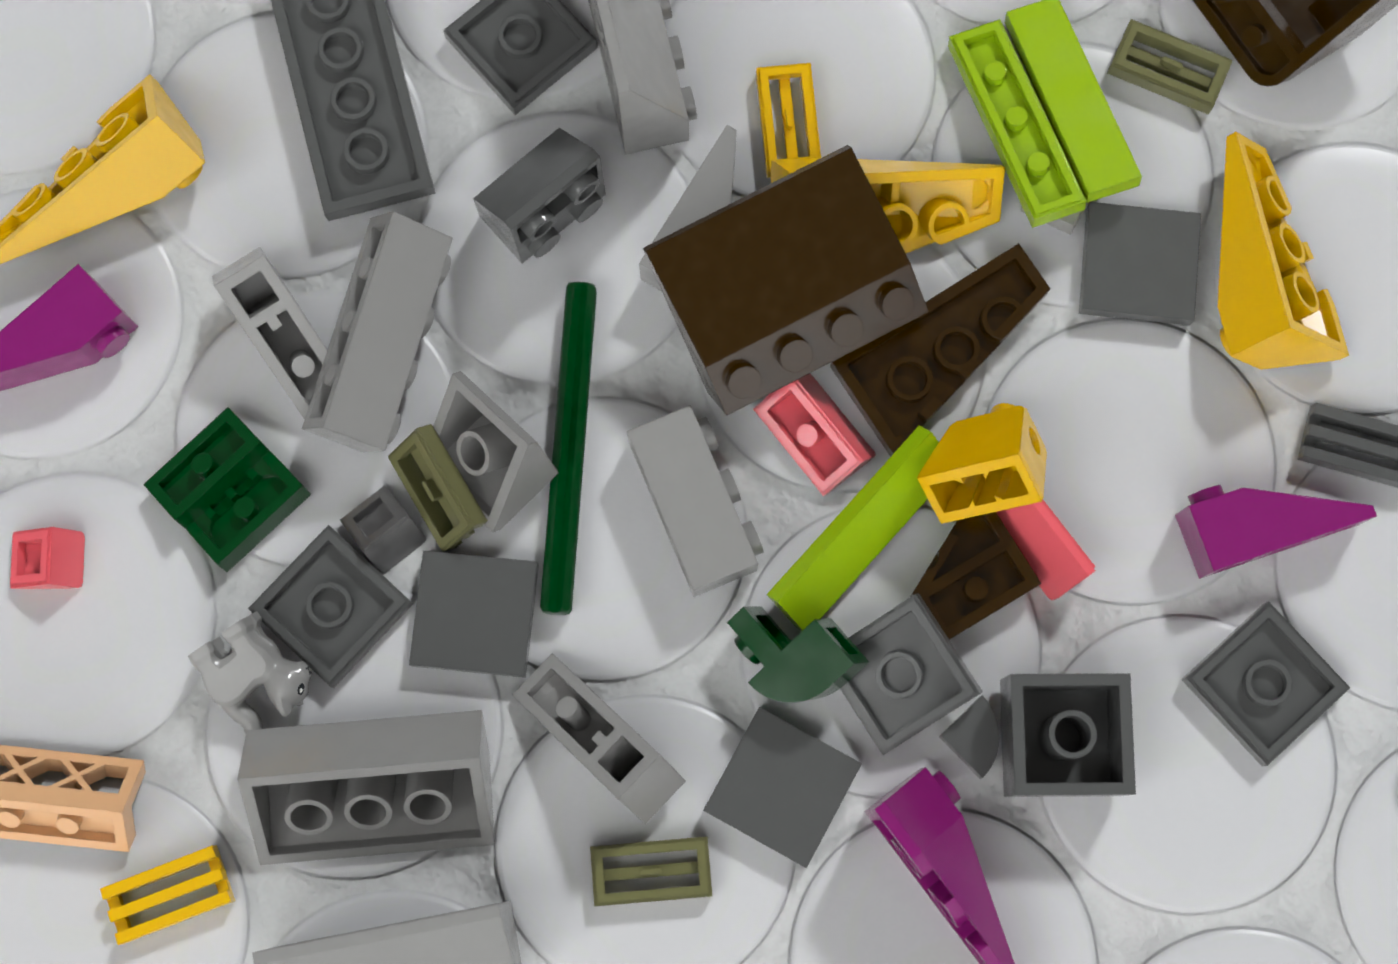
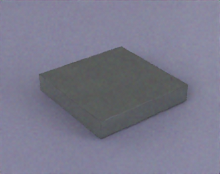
[443,0,598,115]
[1078,202,1201,326]
[248,525,413,688]
[409,550,539,678]
[840,593,983,755]
[1181,601,1350,766]
[703,707,862,868]

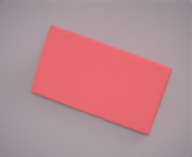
[753,373,876,496]
[996,500,1096,600]

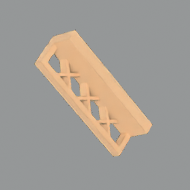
[0,745,146,852]

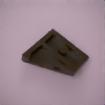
[910,512,1041,640]

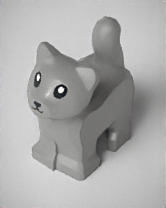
[188,611,313,734]

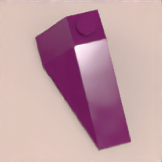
[864,767,1015,964]

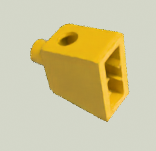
[917,403,1047,524]

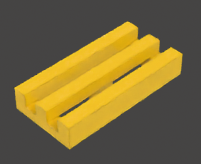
[756,63,821,178]
[100,845,236,945]

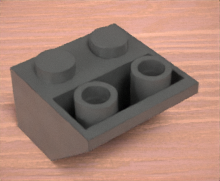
[473,128,606,264]

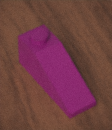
[0,264,138,391]
[1175,485,1377,579]

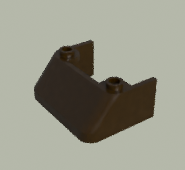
[1193,0,1398,86]

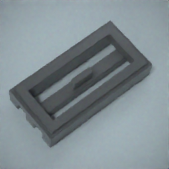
[1297,403,1398,488]

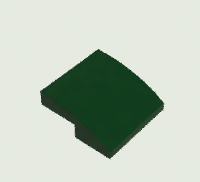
[143,407,311,572]

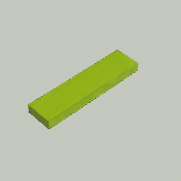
[1005,0,1142,203]
[948,19,1087,228]
[766,426,939,631]

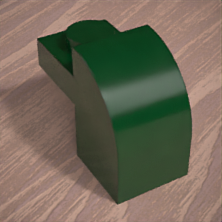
[727,606,869,703]

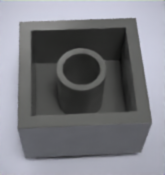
[1000,673,1136,797]

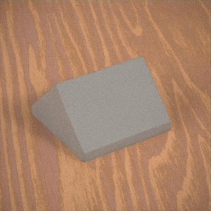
[433,371,559,532]

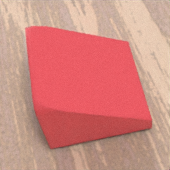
[10,527,85,589]

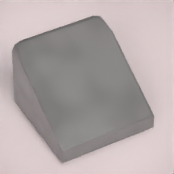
[340,485,426,573]

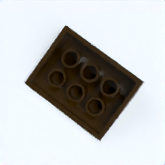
[643,145,929,416]

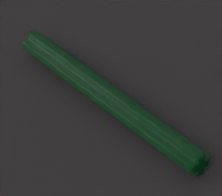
[540,282,597,615]

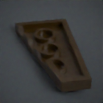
[830,243,1051,457]

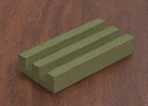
[1107,19,1233,115]
[387,424,487,552]
[590,837,712,907]

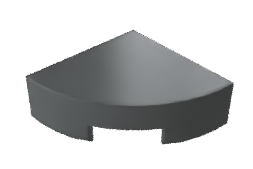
[939,695,1000,779]

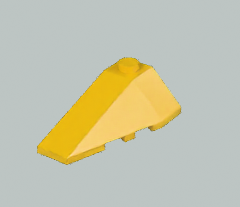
[0,74,205,264]
[1217,132,1349,370]
[771,158,1005,254]

